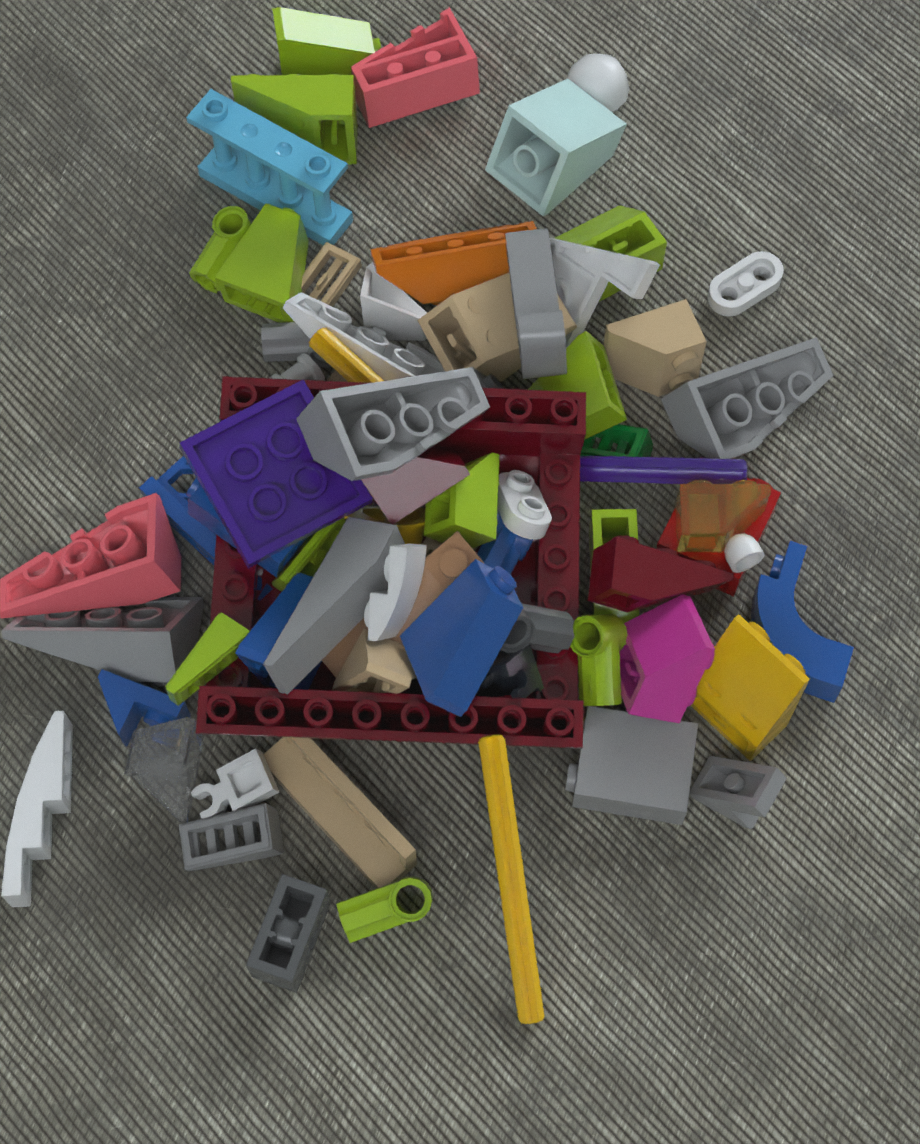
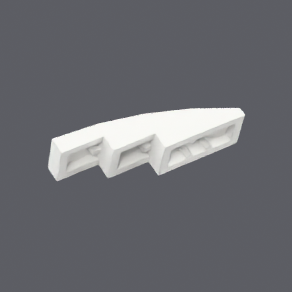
[1,711,73,907]

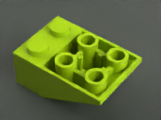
[231,74,358,164]

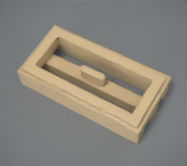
[301,242,362,307]

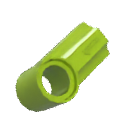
[189,206,252,294]
[570,614,627,706]
[336,876,433,943]

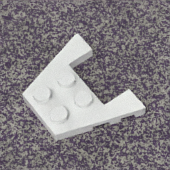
[550,238,660,348]

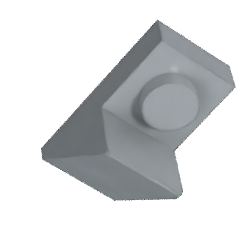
[689,756,787,829]

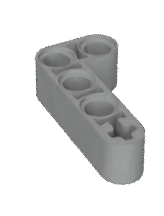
[505,228,567,379]

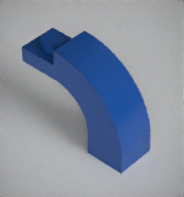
[751,541,854,703]

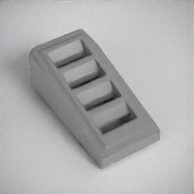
[179,803,284,871]

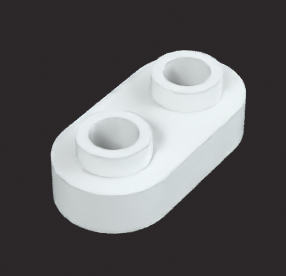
[708,251,783,316]
[497,470,552,540]

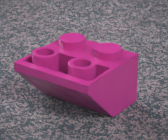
[619,595,715,723]

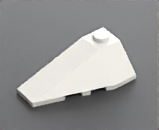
[283,292,445,381]

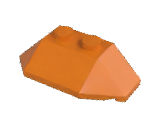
[370,221,537,305]

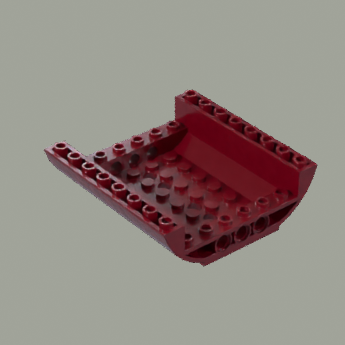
[196,376,586,749]

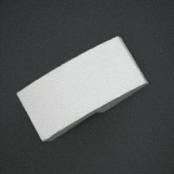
[364,544,427,641]

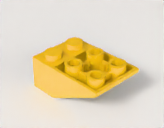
[691,614,810,761]

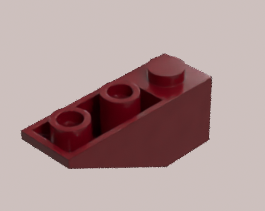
[588,536,733,613]

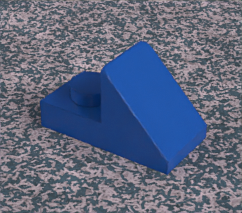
[98,669,191,747]

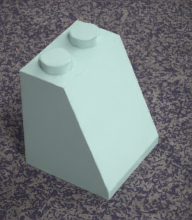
[485,79,627,216]

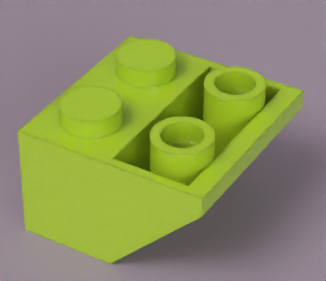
[555,205,667,302]

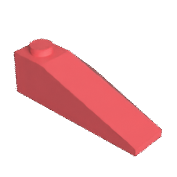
[0,493,181,619]

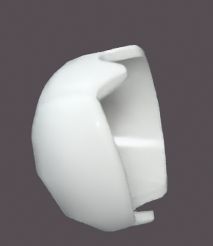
[567,54,629,112]

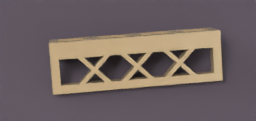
[264,737,417,889]

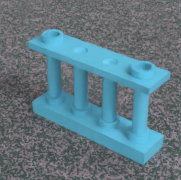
[186,89,353,246]

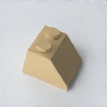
[603,299,707,397]

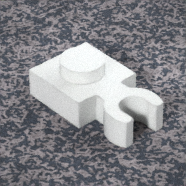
[191,748,279,819]

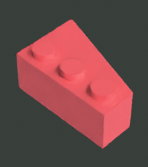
[351,7,480,128]

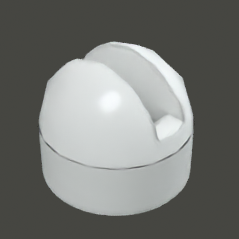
[724,533,765,573]

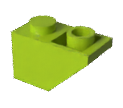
[424,452,499,548]

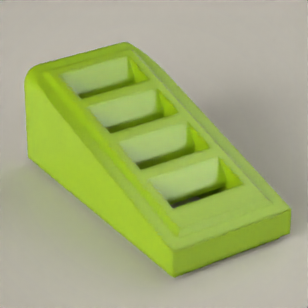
[165,612,250,706]

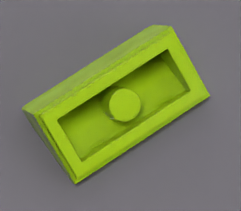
[271,518,346,592]

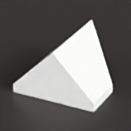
[360,262,427,341]

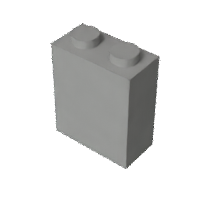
[565,706,698,825]

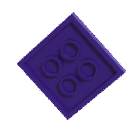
[179,379,373,568]

